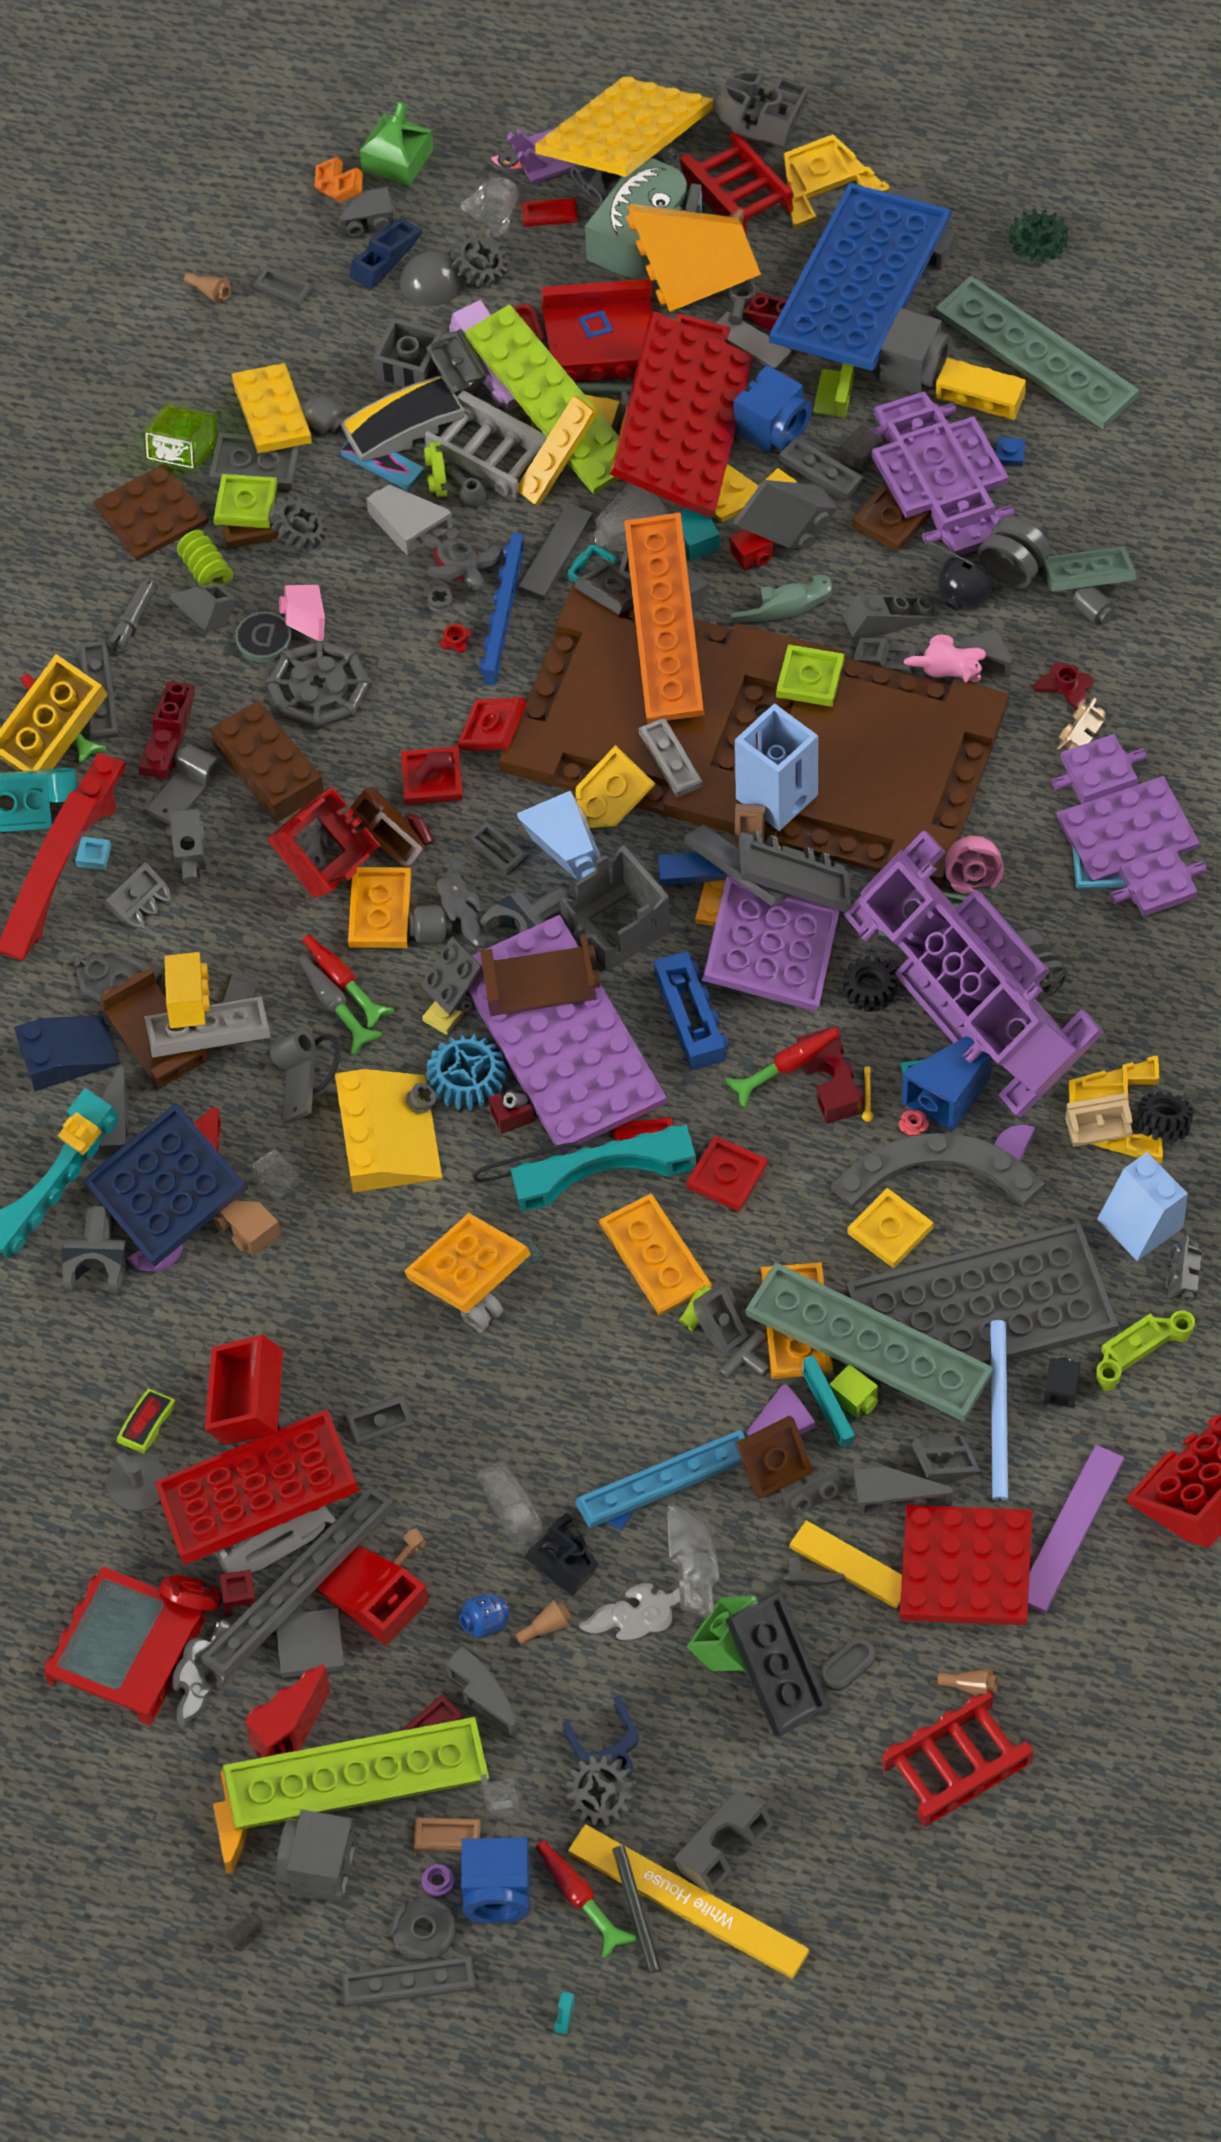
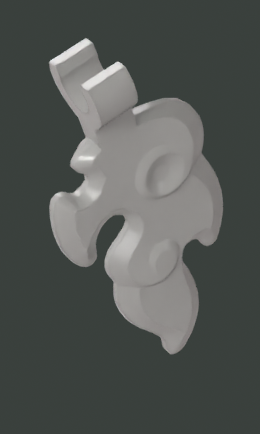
[579,1583,694,1641]

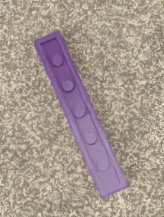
[1028,1445,1124,1614]

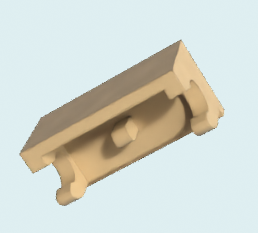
[1065,1093,1133,1147]

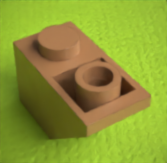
[213,1201,281,1256]

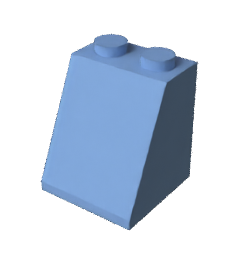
[517,791,601,881]
[1097,1152,1188,1261]

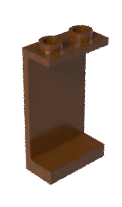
[480,934,601,1016]
[100,968,208,1090]

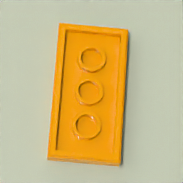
[599,1193,712,1316]
[761,1262,833,1379]

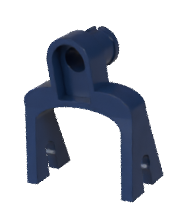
[562,1695,639,1780]

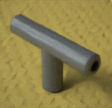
[719,1330,769,1378]

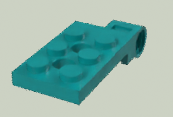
[0,768,77,832]

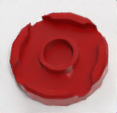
[159,1574,223,1610]

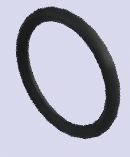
[313,1034,341,1094]

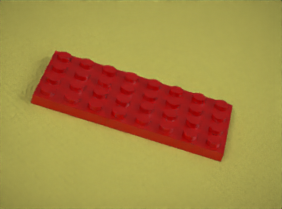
[610,311,753,519]

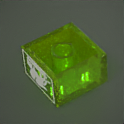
[143,403,218,471]

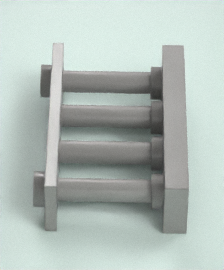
[424,390,547,499]

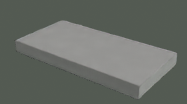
[145,997,270,1058]

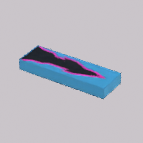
[340,441,425,491]

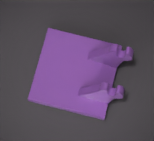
[507,127,576,184]

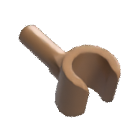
[392,1528,425,1566]

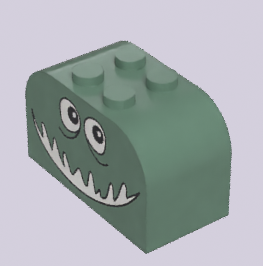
[585,158,687,277]

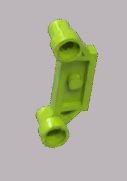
[1096,1310,1195,1391]

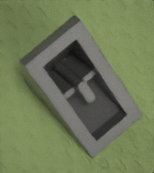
[957,628,1013,678]

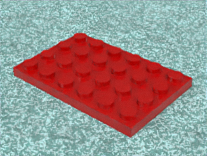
[154,1409,360,1565]

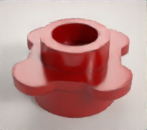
[440,624,471,653]

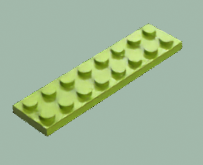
[465,304,619,495]
[222,1717,489,1831]

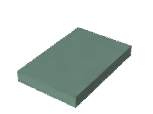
[1042,546,1136,591]

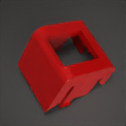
[266,787,380,899]

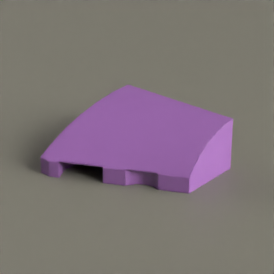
[745,1384,815,1436]

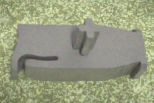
[214,1506,337,1573]

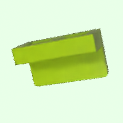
[813,363,855,418]

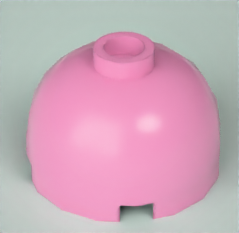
[944,835,1004,893]

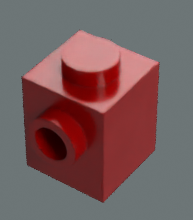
[730,529,775,571]

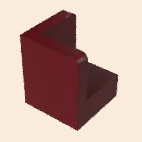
[489,1093,535,1134]
[219,1569,256,1617]

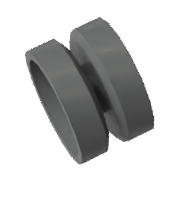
[977,516,1051,588]

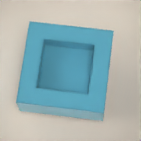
[75,837,111,871]

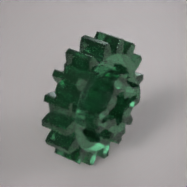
[1009,209,1068,262]

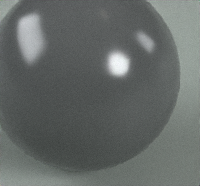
[400,250,464,306]

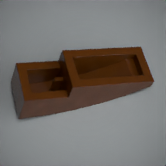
[350,787,425,868]

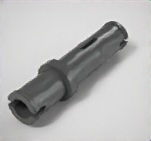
[107,577,158,652]

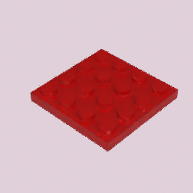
[900,1505,1033,1626]

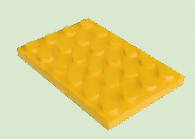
[535,77,713,177]

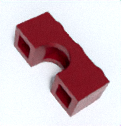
[797,1028,864,1124]

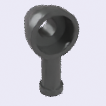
[728,279,756,325]
[446,464,486,508]

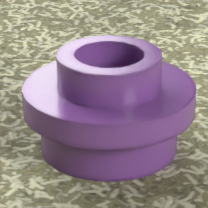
[422,1864,454,1897]

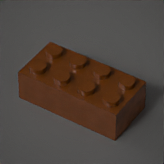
[210,700,324,823]

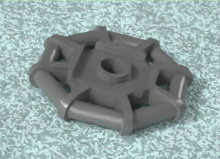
[265,641,372,729]

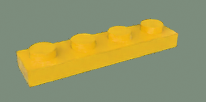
[518,396,599,505]

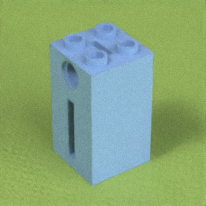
[735,703,818,831]

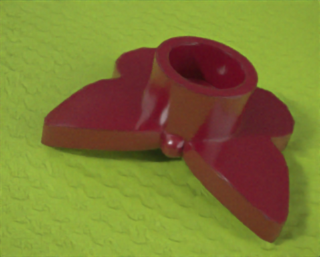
[1033,662,1094,710]

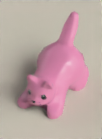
[904,634,986,683]

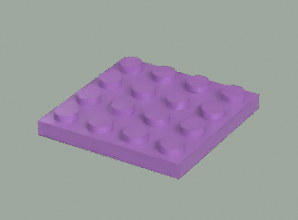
[702,876,840,1012]

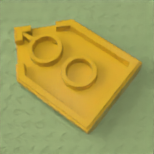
[576,745,656,828]

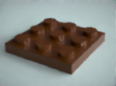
[94,463,209,561]

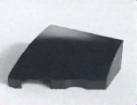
[525,1512,598,1596]

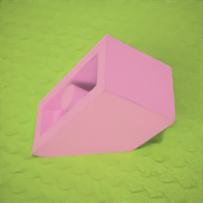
[279,585,325,641]

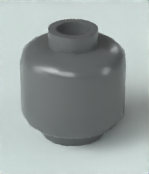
[302,394,343,435]
[409,905,452,944]

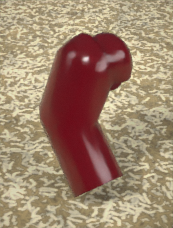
[413,751,455,782]
[403,813,435,846]

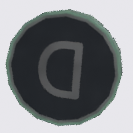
[235,612,292,662]

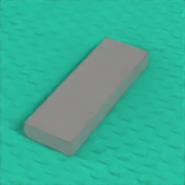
[717,311,792,370]
[639,718,703,798]

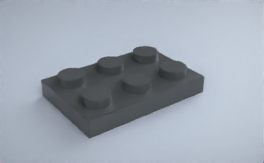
[209,433,301,490]

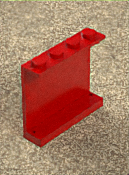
[541,279,652,381]

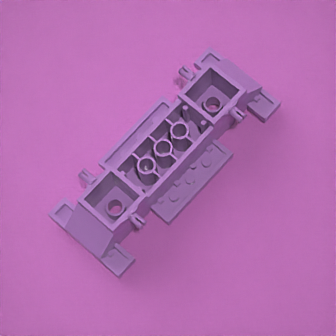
[843,830,1104,1118]

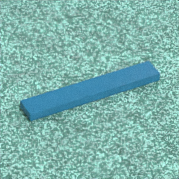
[575,1429,745,1528]

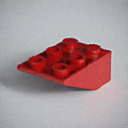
[316,1545,429,1646]
[245,1664,330,1758]

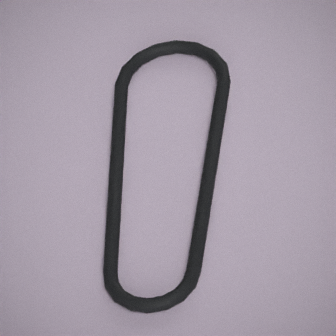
[473,1143,582,1183]

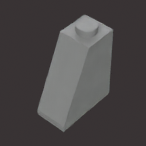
[366,485,453,556]

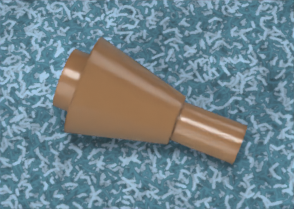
[184,272,231,304]
[515,1600,572,1645]
[937,1668,998,1696]

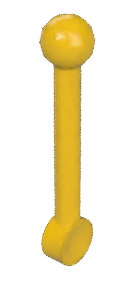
[862,1066,874,1122]

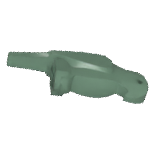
[731,575,832,623]

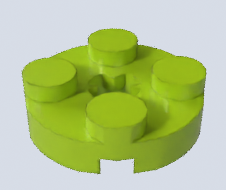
[424,441,447,498]

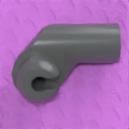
[502,1090,528,1111]

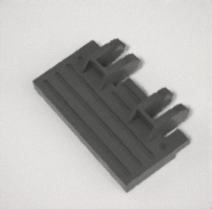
[739,830,851,913]

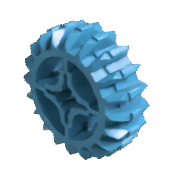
[426,1034,507,1111]

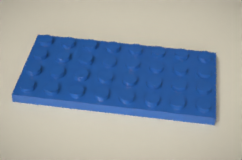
[769,182,951,371]

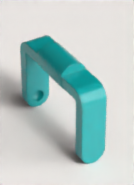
[568,545,618,582]

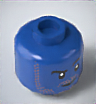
[459,1592,509,1638]

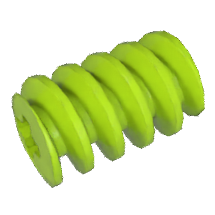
[177,530,233,586]

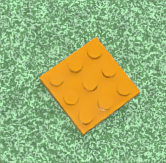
[404,1213,531,1313]

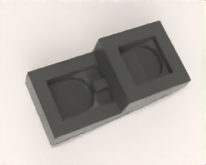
[853,637,919,675]

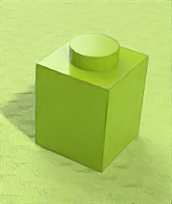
[829,1364,878,1419]

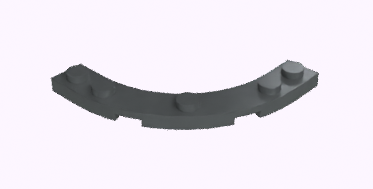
[830,1133,1046,1208]

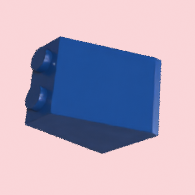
[902,1036,992,1131]

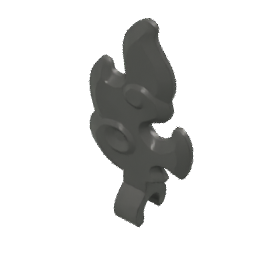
[436,857,482,948]
[172,1619,232,1729]

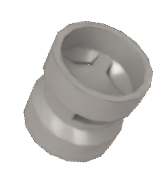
[460,1293,504,1333]

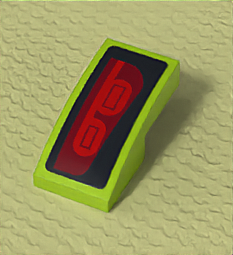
[117,1388,175,1454]

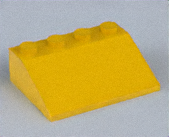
[335,1069,442,1193]

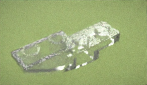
[667,1504,720,1618]

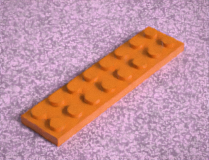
[624,513,705,723]

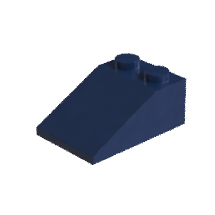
[14,1015,120,1091]

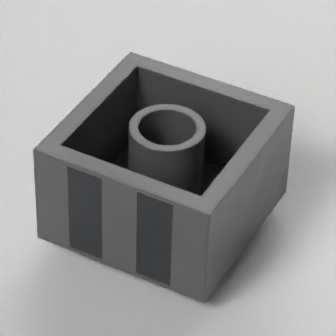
[372,317,444,387]

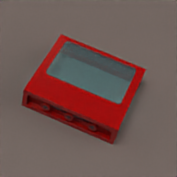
[44,1566,207,1726]

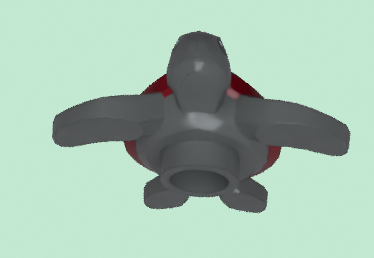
[423,528,501,590]

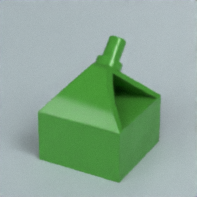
[360,101,433,187]
[686,1596,758,1671]

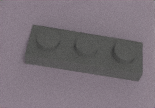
[779,437,863,501]

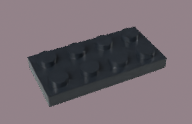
[725,1591,830,1736]

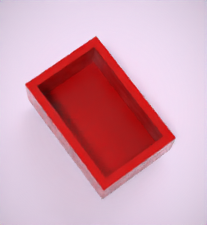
[205,1334,283,1445]

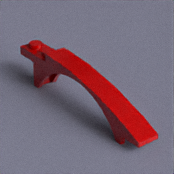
[0,753,126,962]

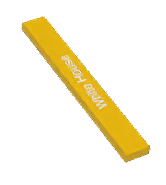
[568,1824,809,1979]

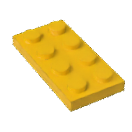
[232,363,312,454]

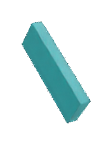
[801,1355,855,1448]

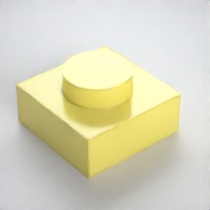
[422,1001,464,1035]

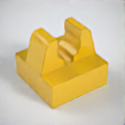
[57,1112,102,1155]

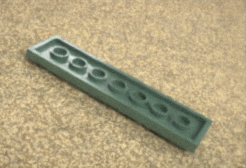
[935,276,1140,430]
[745,1262,993,1422]

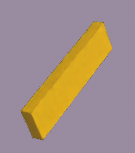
[789,1520,902,1609]

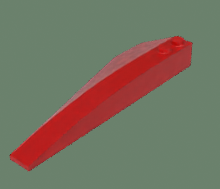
[1126,1415,1221,1548]

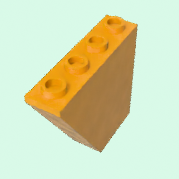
[625,204,761,312]

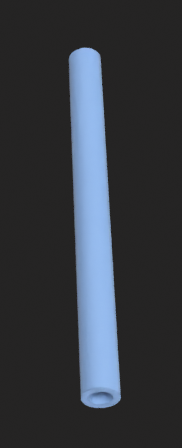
[991,1320,1008,1501]

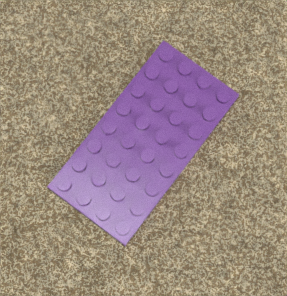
[467,915,667,1154]

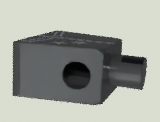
[170,809,206,884]

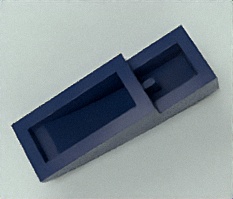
[349,218,422,289]

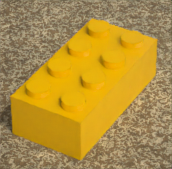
[0,654,108,771]

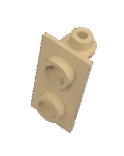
[1057,698,1106,750]

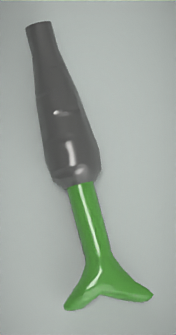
[297,954,382,1055]

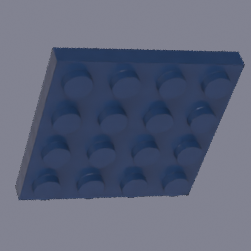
[83,1103,248,1266]

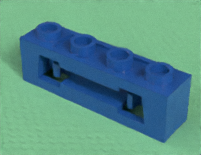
[654,951,729,1071]

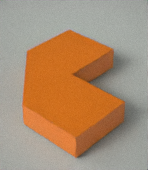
[314,156,363,203]

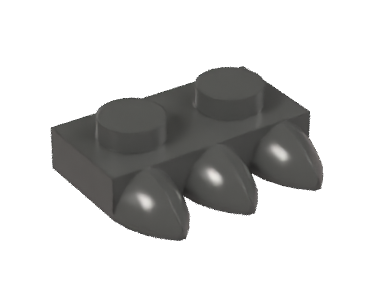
[103,862,171,928]

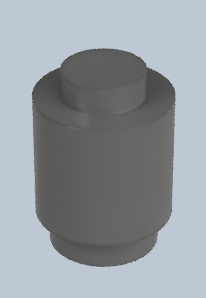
[1073,586,1115,625]

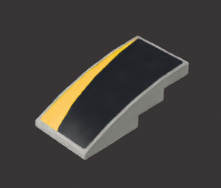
[340,375,464,462]

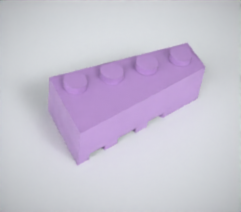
[449,299,520,412]

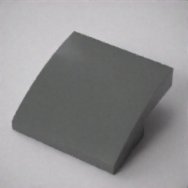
[276,1608,345,1678]

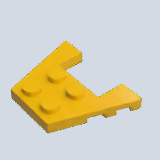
[784,134,890,229]
[713,438,797,523]
[1068,1056,1163,1163]

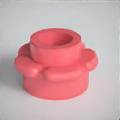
[899,1110,929,1136]

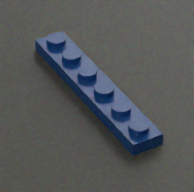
[479,532,524,686]

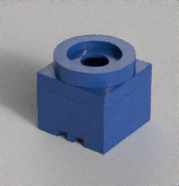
[734,365,812,454]
[461,1838,530,1923]

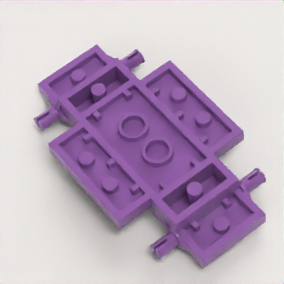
[865,391,1014,556]
[1051,734,1207,917]

